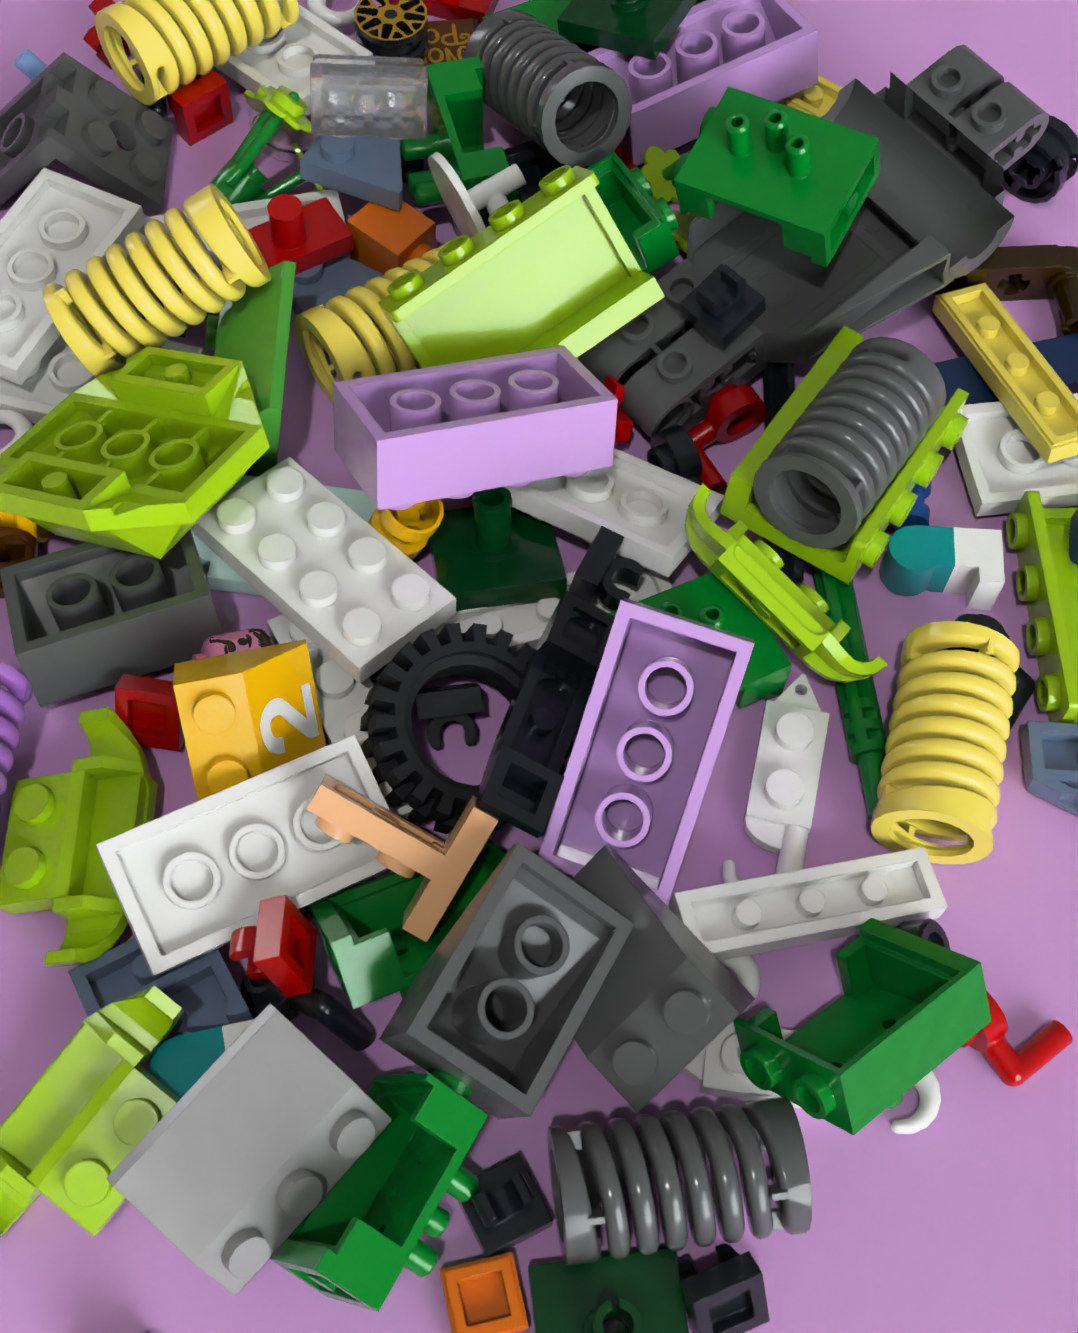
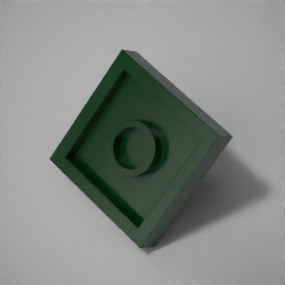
[557,0,697,60]
[428,487,567,611]
[528,1249,689,1333]

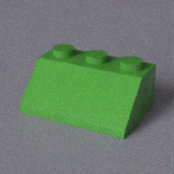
[205,261,296,476]

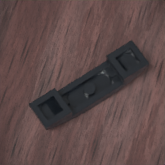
[476,591,615,838]

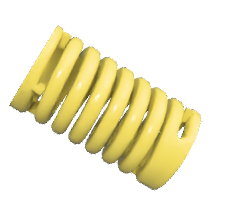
[95,0,299,105]
[42,183,271,377]
[294,234,472,404]
[870,621,1020,864]

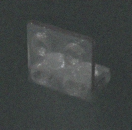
[310,54,428,140]

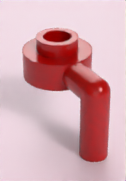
[687,385,767,491]
[961,991,1073,1087]

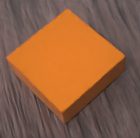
[439,1252,529,1333]

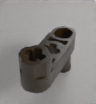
[934,245,1078,336]

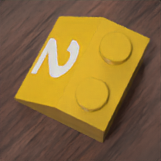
[173,639,326,801]

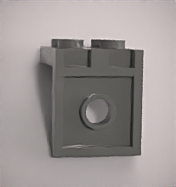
[0,52,173,216]

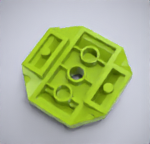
[0,346,270,559]

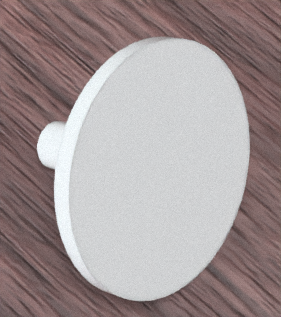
[428,152,526,237]

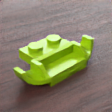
[684,483,888,683]
[0,707,158,967]
[0,985,183,1238]

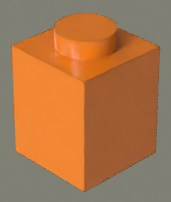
[347,200,436,274]

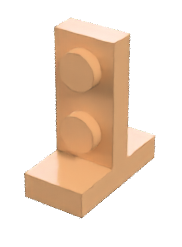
[307,774,499,942]

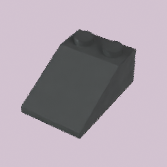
[379,842,635,1119]
[572,844,755,1113]

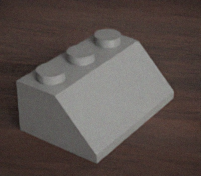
[106,1003,392,1296]

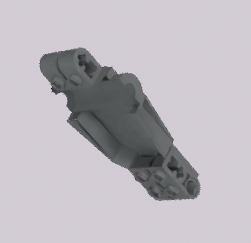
[578,44,1049,438]

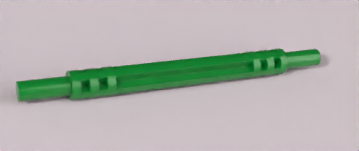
[812,565,886,820]

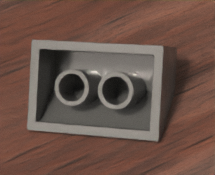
[0,529,224,707]

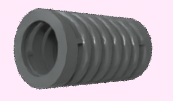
[464,10,632,167]
[753,337,946,549]
[547,1096,812,1266]

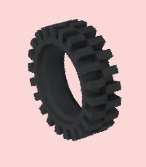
[360,623,573,834]

